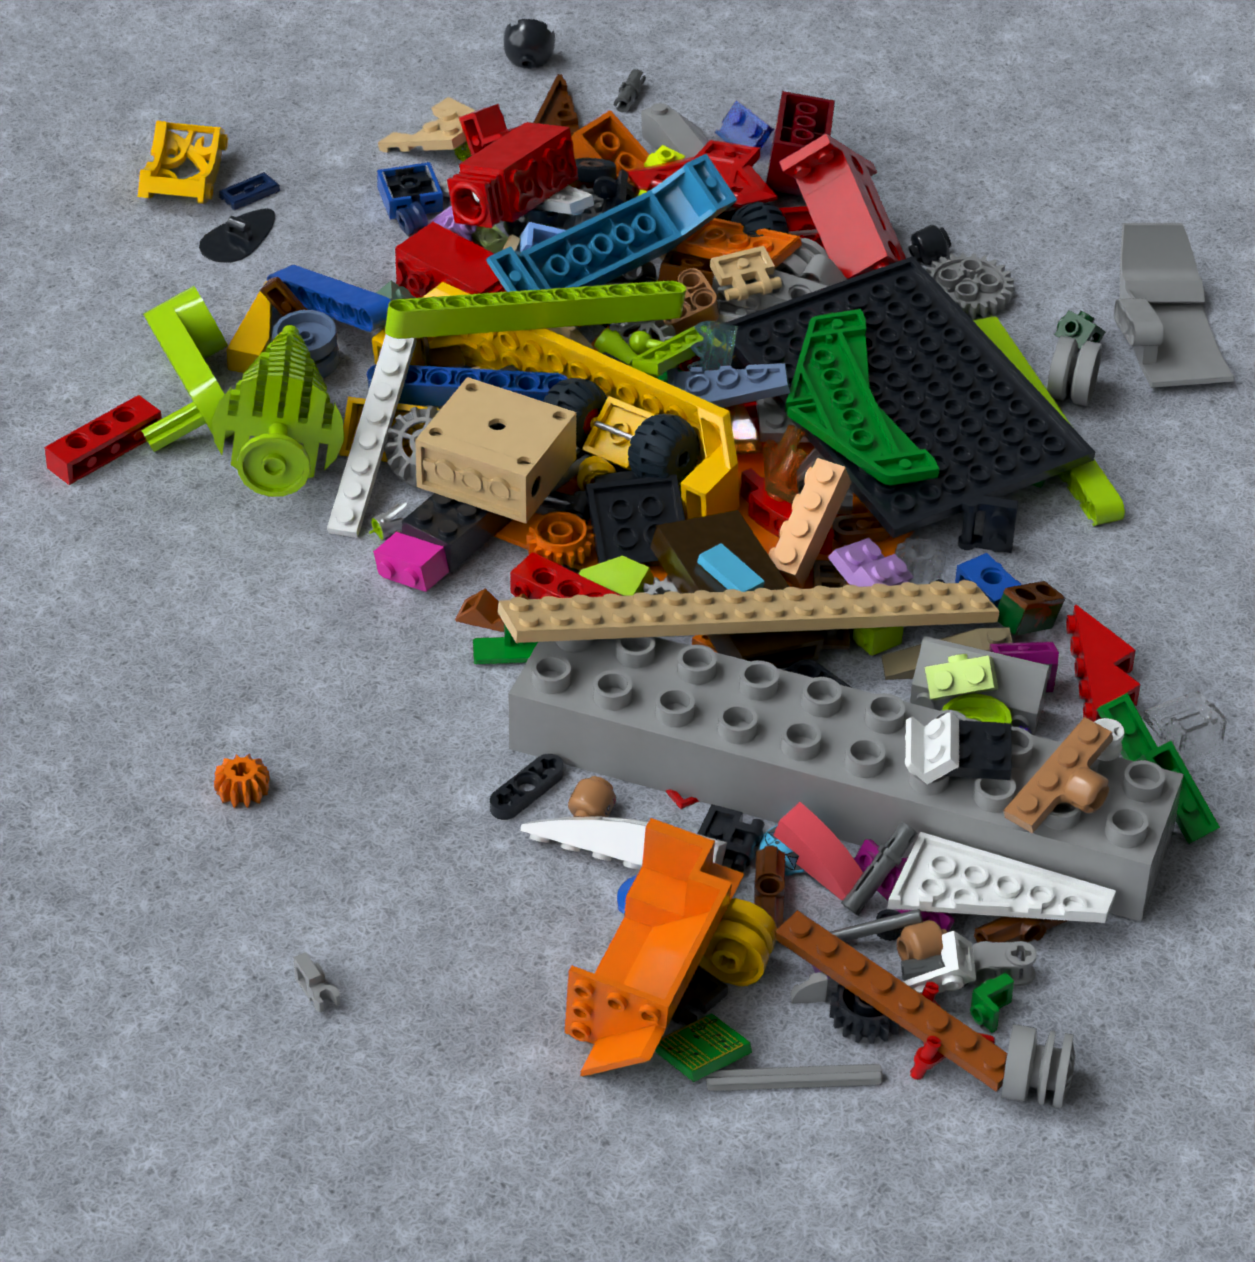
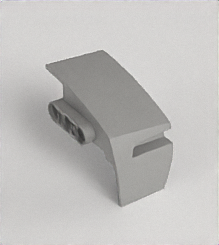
[1114,223,1234,388]

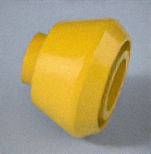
[577,456,617,491]

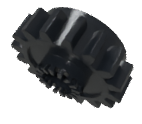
[829,984,900,1044]

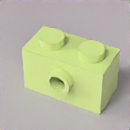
[925,654,998,701]

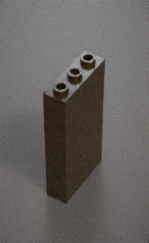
[650,510,825,669]

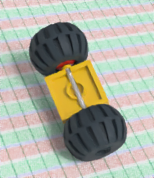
[543,378,700,485]

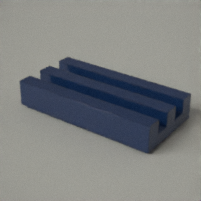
[219,172,280,210]

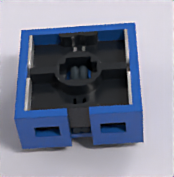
[377,162,443,219]

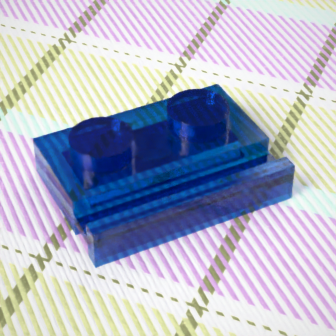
[714,100,774,150]

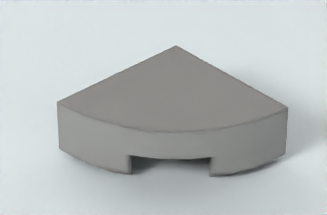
[790,972,828,1003]

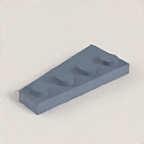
[667,363,790,408]

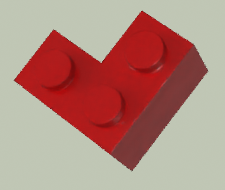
[458,104,519,155]

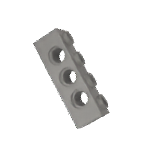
[712,270,827,311]

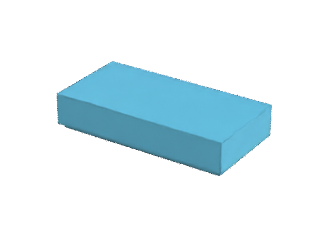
[697,543,765,592]

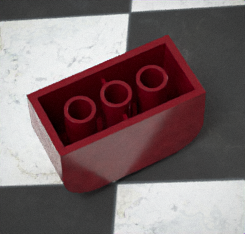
[765,91,835,197]

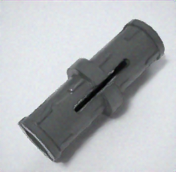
[614,69,646,112]

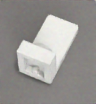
[902,931,976,993]

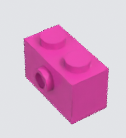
[373,532,449,592]

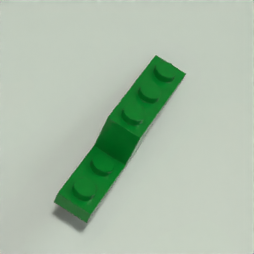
[1097,693,1220,844]

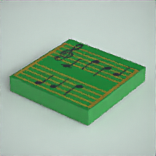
[655,1013,752,1082]

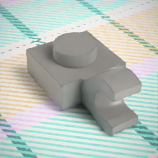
[293,952,340,1013]

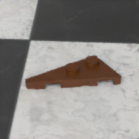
[533,74,581,137]

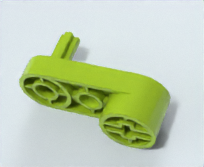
[141,285,235,452]

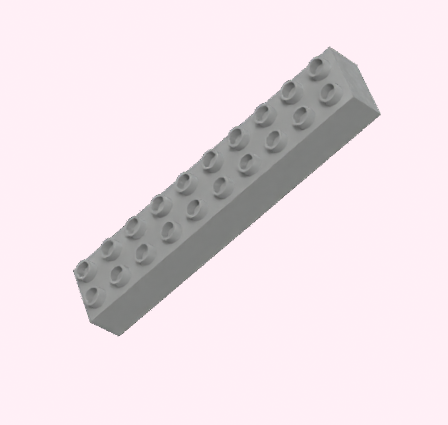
[509,637,1184,922]

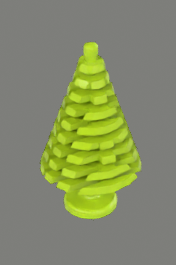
[212,325,344,497]

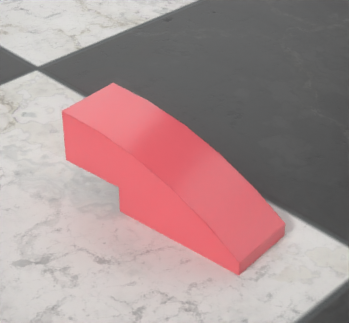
[773,802,863,900]

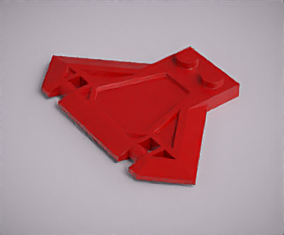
[627,140,777,207]

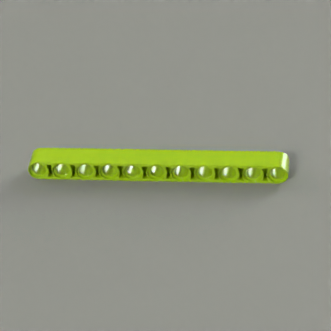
[385,281,686,339]
[973,316,1125,526]

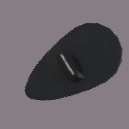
[199,208,275,263]

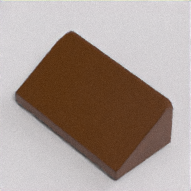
[260,277,307,317]

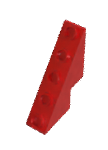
[1066,605,1141,722]

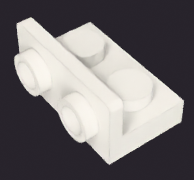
[905,711,959,784]

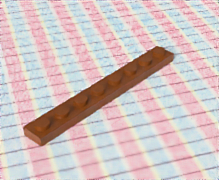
[775,910,1008,1092]

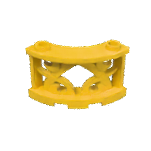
[138,121,228,204]

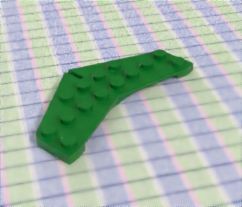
[785,309,939,485]

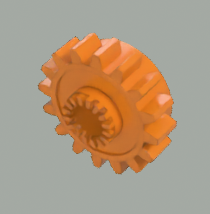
[527,512,594,568]

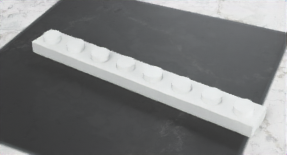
[327,334,417,538]

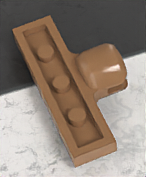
[1004,717,1113,834]

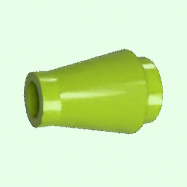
[594,328,638,366]

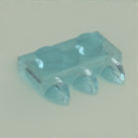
[687,321,738,371]

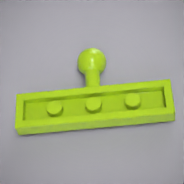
[629,326,719,377]

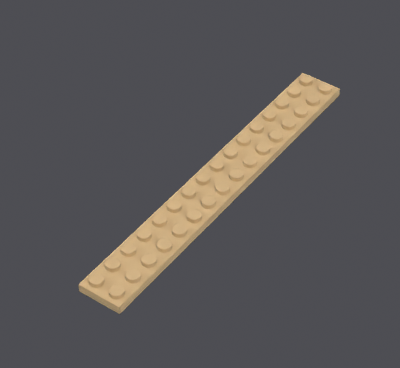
[498,580,999,643]

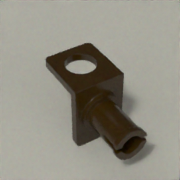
[421,337,465,368]

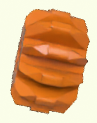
[214,753,270,808]

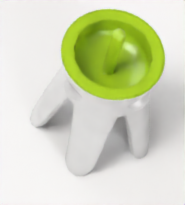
[369,502,407,540]

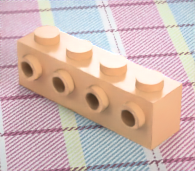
[768,458,851,589]

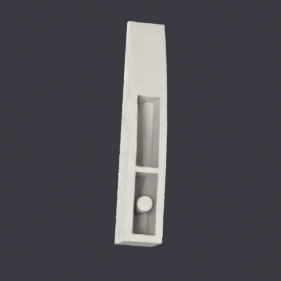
[520,816,727,870]

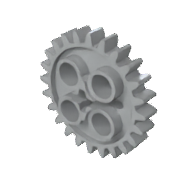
[926,253,1014,319]

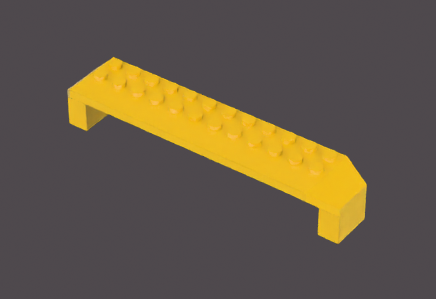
[372,282,740,520]

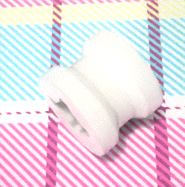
[1095,718,1124,761]

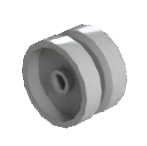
[1047,336,1102,407]

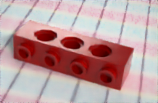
[44,395,162,485]
[510,552,622,599]

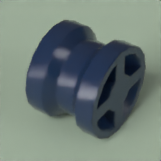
[395,201,428,235]

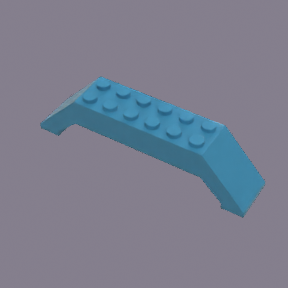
[486,154,737,292]

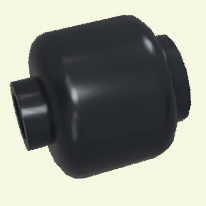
[908,225,952,265]

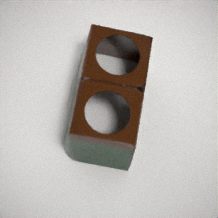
[997,581,1066,635]

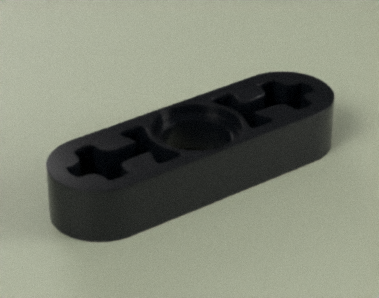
[490,754,564,820]

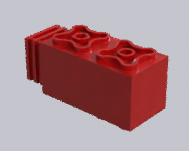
[447,122,578,228]
[395,222,507,298]

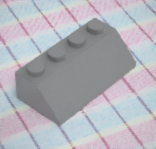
[910,636,1049,735]

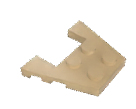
[377,97,476,152]

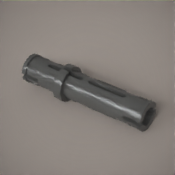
[841,821,919,916]

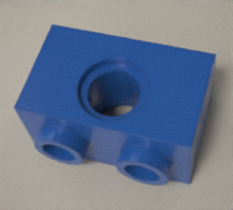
[955,553,1022,608]

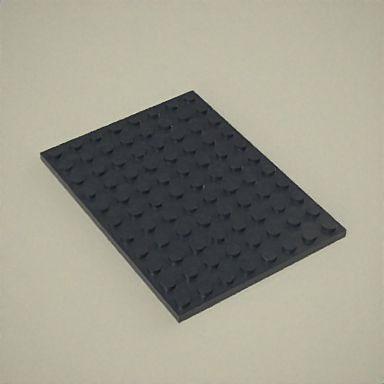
[717,256,1095,539]

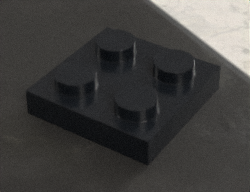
[943,720,1012,780]

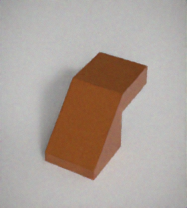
[455,588,529,632]

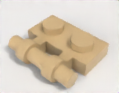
[710,246,782,301]

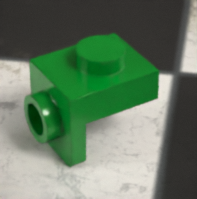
[970,973,1014,1033]

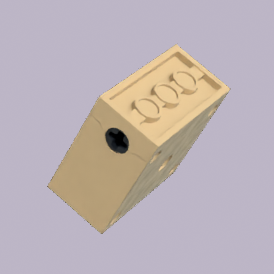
[415,377,576,523]

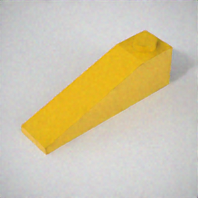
[226,281,272,373]

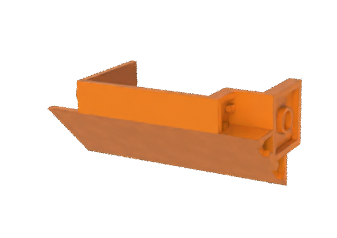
[564,818,744,1076]

